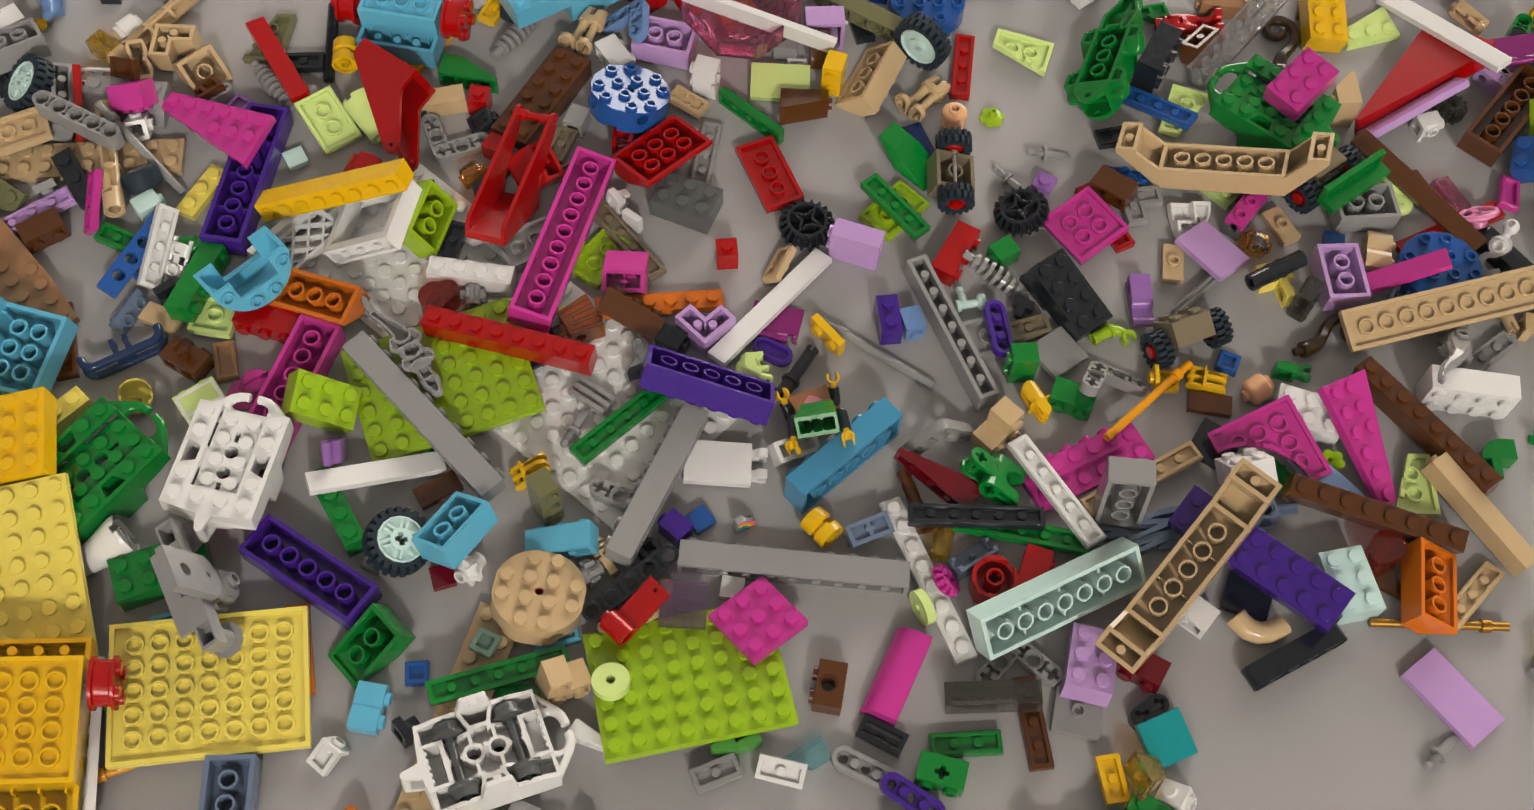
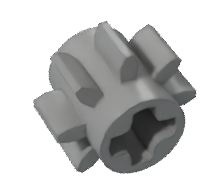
[460,283,486,309]
[578,558,604,588]

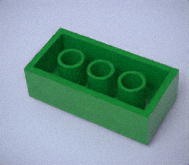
[107,541,215,612]

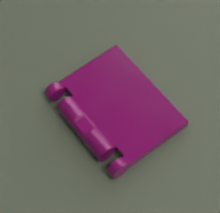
[1490,33,1534,66]
[753,300,805,345]

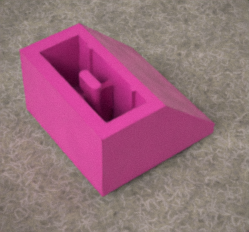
[601,250,649,294]

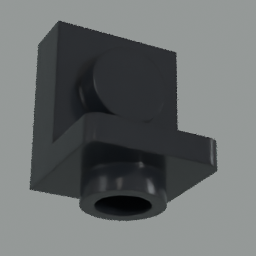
[466,106,499,134]

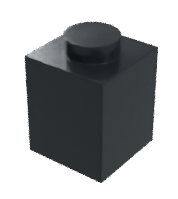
[655,322,690,354]

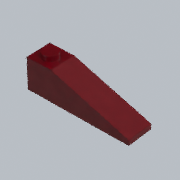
[892,447,981,504]

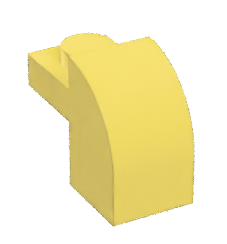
[1253,263,1295,308]

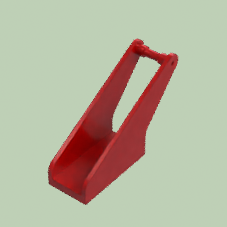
[354,37,436,172]
[465,104,558,247]

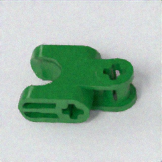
[960,447,1026,506]

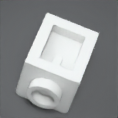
[306,736,351,777]

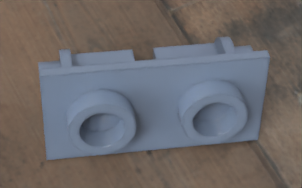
[108,288,150,334]

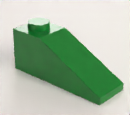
[437,54,499,94]

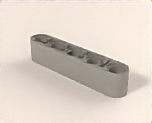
[32,90,125,151]

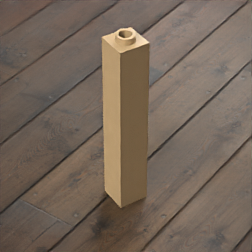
[1421,452,1534,577]

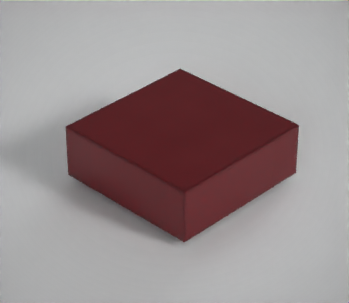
[428,565,457,592]

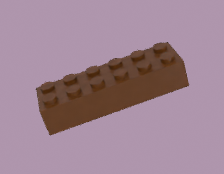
[491,45,592,150]
[1456,63,1534,168]

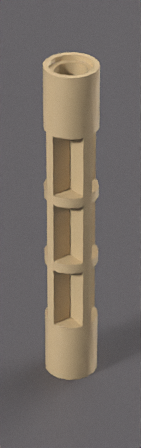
[106,0,200,63]
[93,100,126,218]

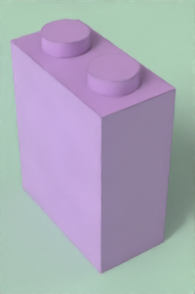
[826,218,885,271]

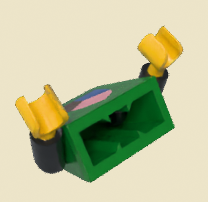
[785,400,856,456]

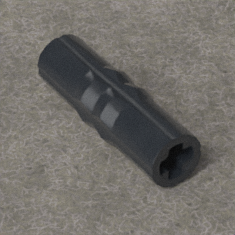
[1245,250,1308,291]

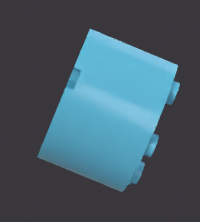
[193,225,291,311]

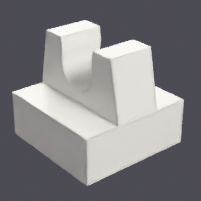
[605,187,630,216]

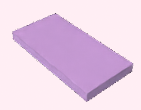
[1400,647,1505,750]

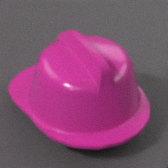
[227,368,269,410]

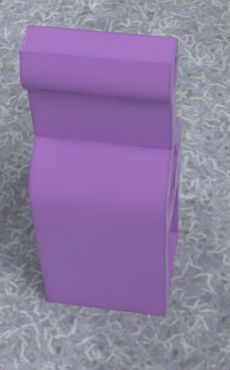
[1125,274,1155,327]
[320,437,348,467]

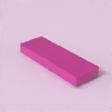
[83,169,103,235]

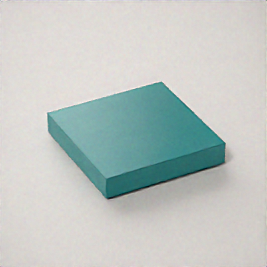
[1134,707,1198,771]

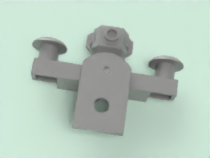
[150,518,243,658]

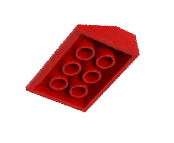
[611,114,713,188]

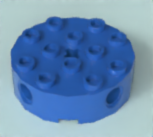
[888,0,965,36]
[588,63,671,133]
[1395,231,1483,295]

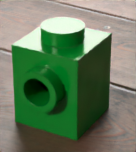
[986,235,1021,269]

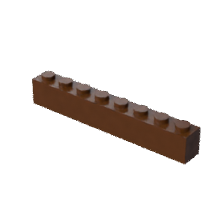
[1351,355,1503,496]
[1280,473,1469,554]

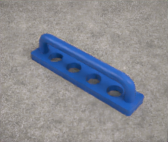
[97,210,155,299]

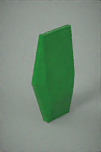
[878,121,930,192]

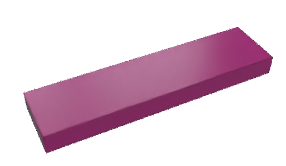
[1366,248,1453,294]

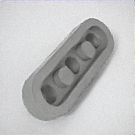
[831,746,896,793]

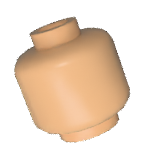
[940,102,968,130]
[1240,373,1275,405]

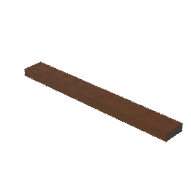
[1350,129,1488,251]

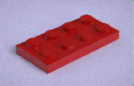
[735,135,805,214]

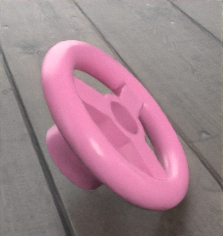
[1458,206,1500,229]

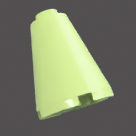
[343,87,382,145]

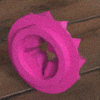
[932,563,961,598]

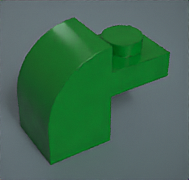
[1478,439,1518,480]

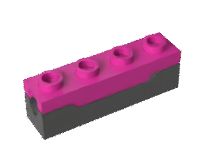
[1220,194,1272,242]

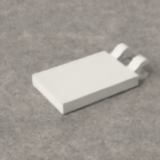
[683,440,768,488]

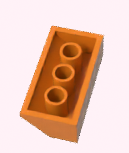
[268,267,371,326]
[1401,537,1458,635]

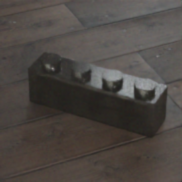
[944,679,1043,714]

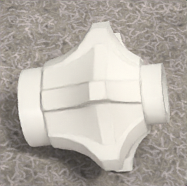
[454,551,487,587]

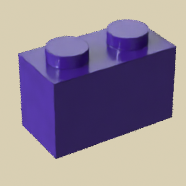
[874,294,903,345]

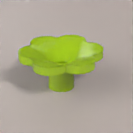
[979,107,1004,128]
[1322,449,1345,471]

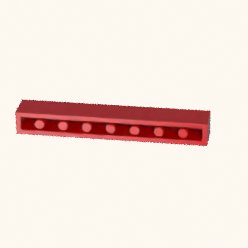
[420,305,598,376]

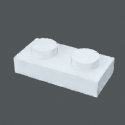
[754,753,808,790]

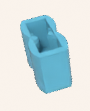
[347,680,393,736]

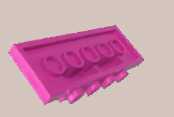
[1022,422,1155,513]

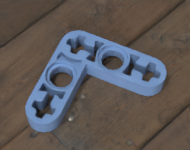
[602,0,650,43]

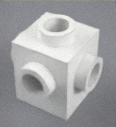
[123,112,155,141]

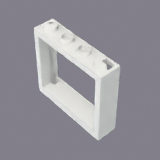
[323,179,422,265]

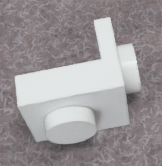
[1154,778,1197,810]

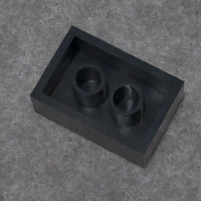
[1130,21,1183,94]

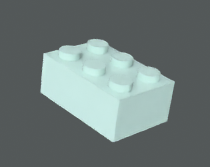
[1311,545,1386,626]

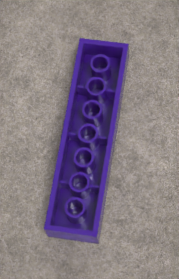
[199,102,294,256]
[1167,485,1356,635]

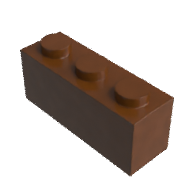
[595,285,665,342]

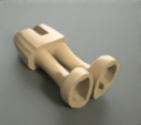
[558,6,608,57]
[894,74,951,123]

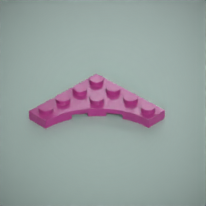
[1207,394,1333,480]

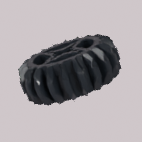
[993,185,1050,238]
[779,199,835,252]

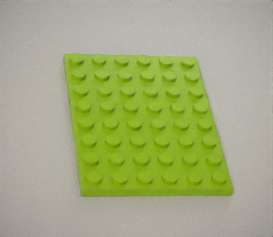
[340,297,546,462]
[582,608,799,765]

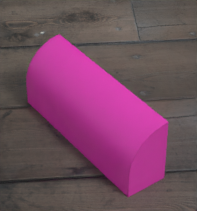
[859,627,933,727]

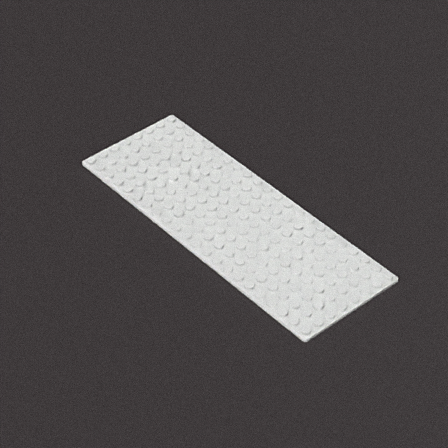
[287,157,737,531]

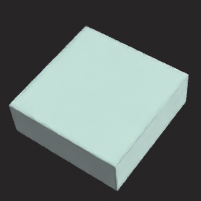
[282,145,310,172]

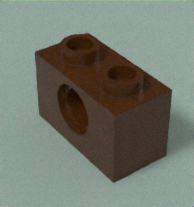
[808,658,848,716]

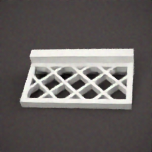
[247,210,336,270]

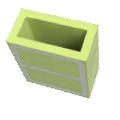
[171,376,234,426]

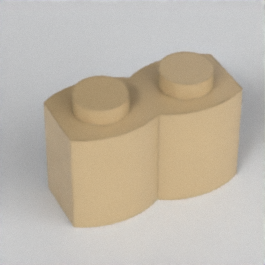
[123,38,153,80]
[1361,230,1396,273]

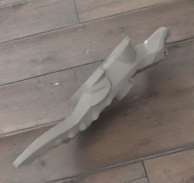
[361,295,444,398]
[1437,324,1474,385]

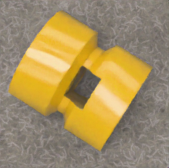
[332,35,358,74]
[800,506,843,549]

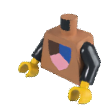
[775,371,841,440]

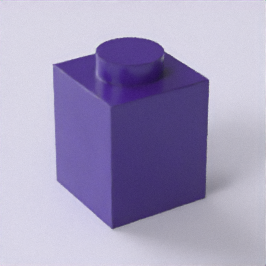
[658,508,694,549]

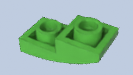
[710,733,762,757]

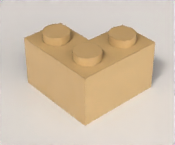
[148,23,202,71]
[969,396,1025,455]
[535,654,592,706]

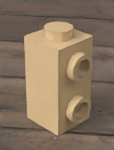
[422,83,468,117]

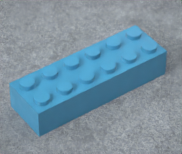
[784,397,903,514]

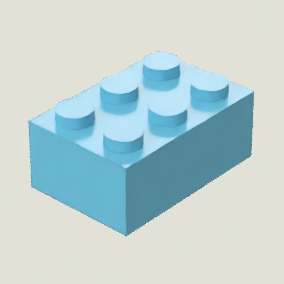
[411,491,499,570]

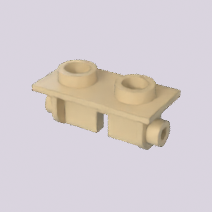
[1448,0,1491,36]

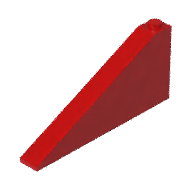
[1354,30,1495,134]

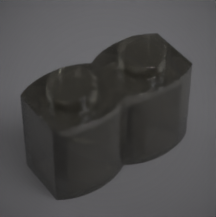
[1286,275,1325,322]

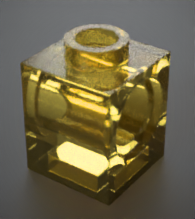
[85,29,119,65]

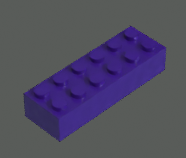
[638,344,775,426]
[238,513,382,630]

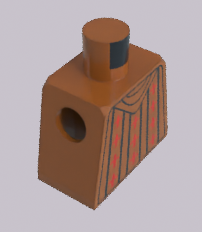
[550,294,606,342]

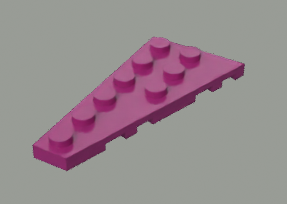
[161,92,276,169]
[1317,369,1397,505]

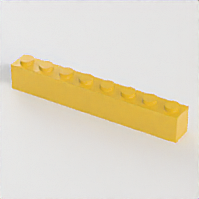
[254,158,414,222]

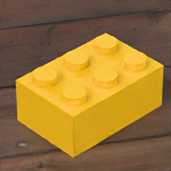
[1298,0,1348,53]

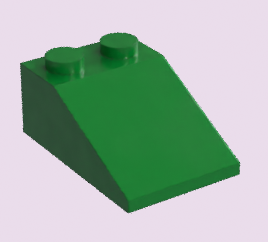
[327,603,416,689]

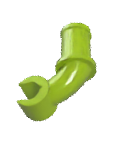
[1088,322,1137,347]

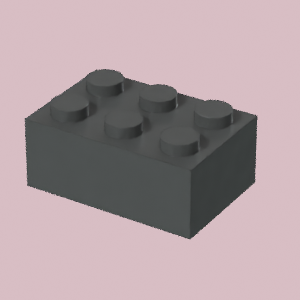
[650,172,723,235]

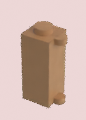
[1194,0,1249,21]

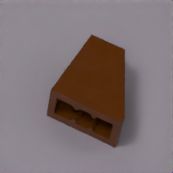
[779,88,832,125]

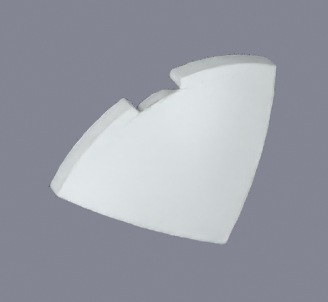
[1166,201,1211,238]

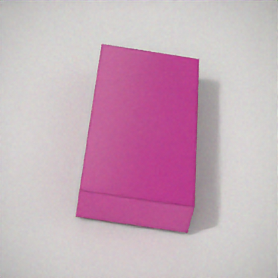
[1496,174,1521,214]

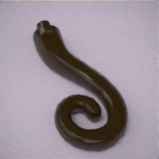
[1262,15,1300,70]
[1292,311,1347,358]

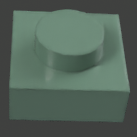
[469,627,503,660]

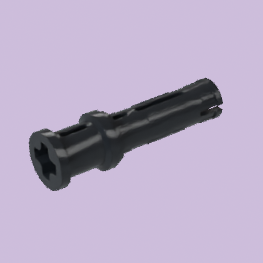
[775,344,819,398]

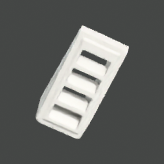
[567,718,603,752]

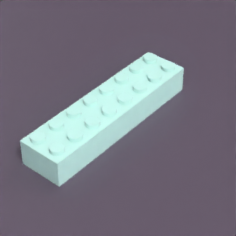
[966,536,1146,661]

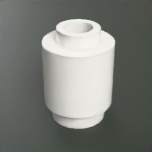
[111,13,143,42]

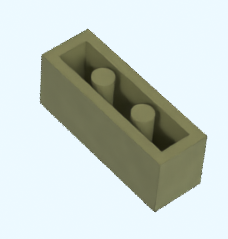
[525,466,565,527]

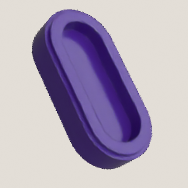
[752,336,793,368]

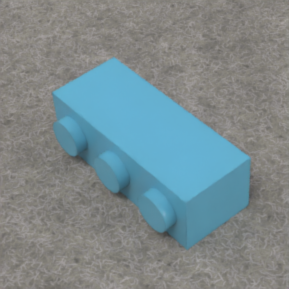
[525,519,599,559]

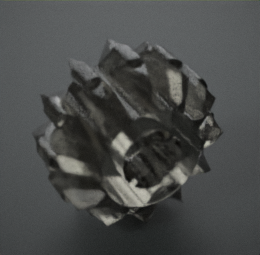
[1431,94,1468,125]

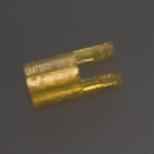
[928,527,956,562]

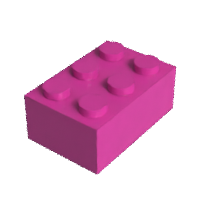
[1262,47,1339,123]

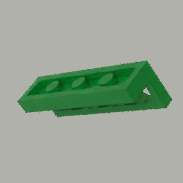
[1317,148,1391,215]

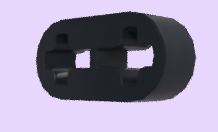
[1128,694,1170,730]

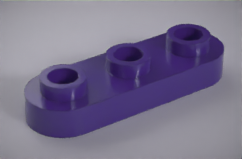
[983,299,1014,358]
[879,772,945,810]

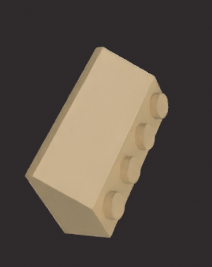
[834,40,907,117]

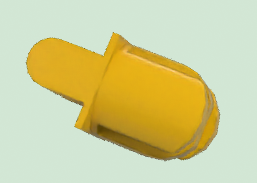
[1185,365,1228,395]
[1019,380,1052,423]
[509,452,552,491]

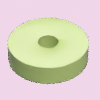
[909,588,936,626]
[591,662,631,701]

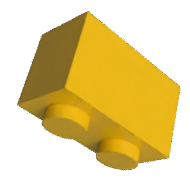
[820,49,848,97]

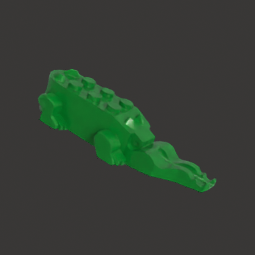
[1063,0,1145,121]

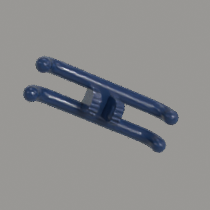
[77,323,168,380]

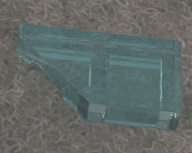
[783,736,832,771]

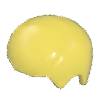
[118,378,153,415]

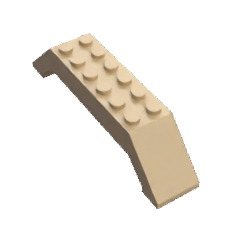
[1115,122,1335,196]
[1094,457,1283,675]

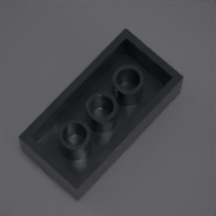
[1022,248,1113,343]

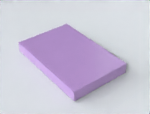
[1174,220,1250,282]

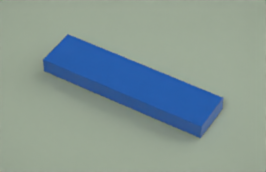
[1122,85,1198,131]

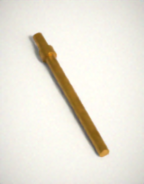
[1368,618,1510,633]

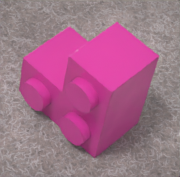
[105,78,159,114]

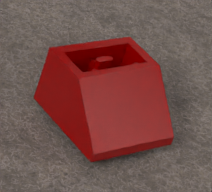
[508,141,565,191]

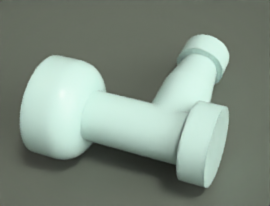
[955,286,987,313]

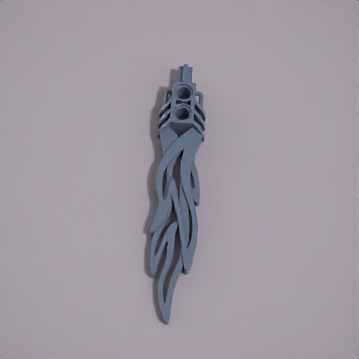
[1089,499,1298,555]

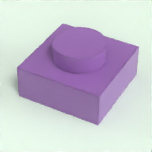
[1030,170,1058,197]

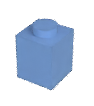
[900,304,927,341]

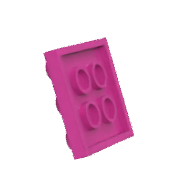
[1044,185,1129,266]
[708,575,808,666]

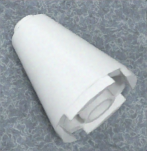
[81,515,140,577]

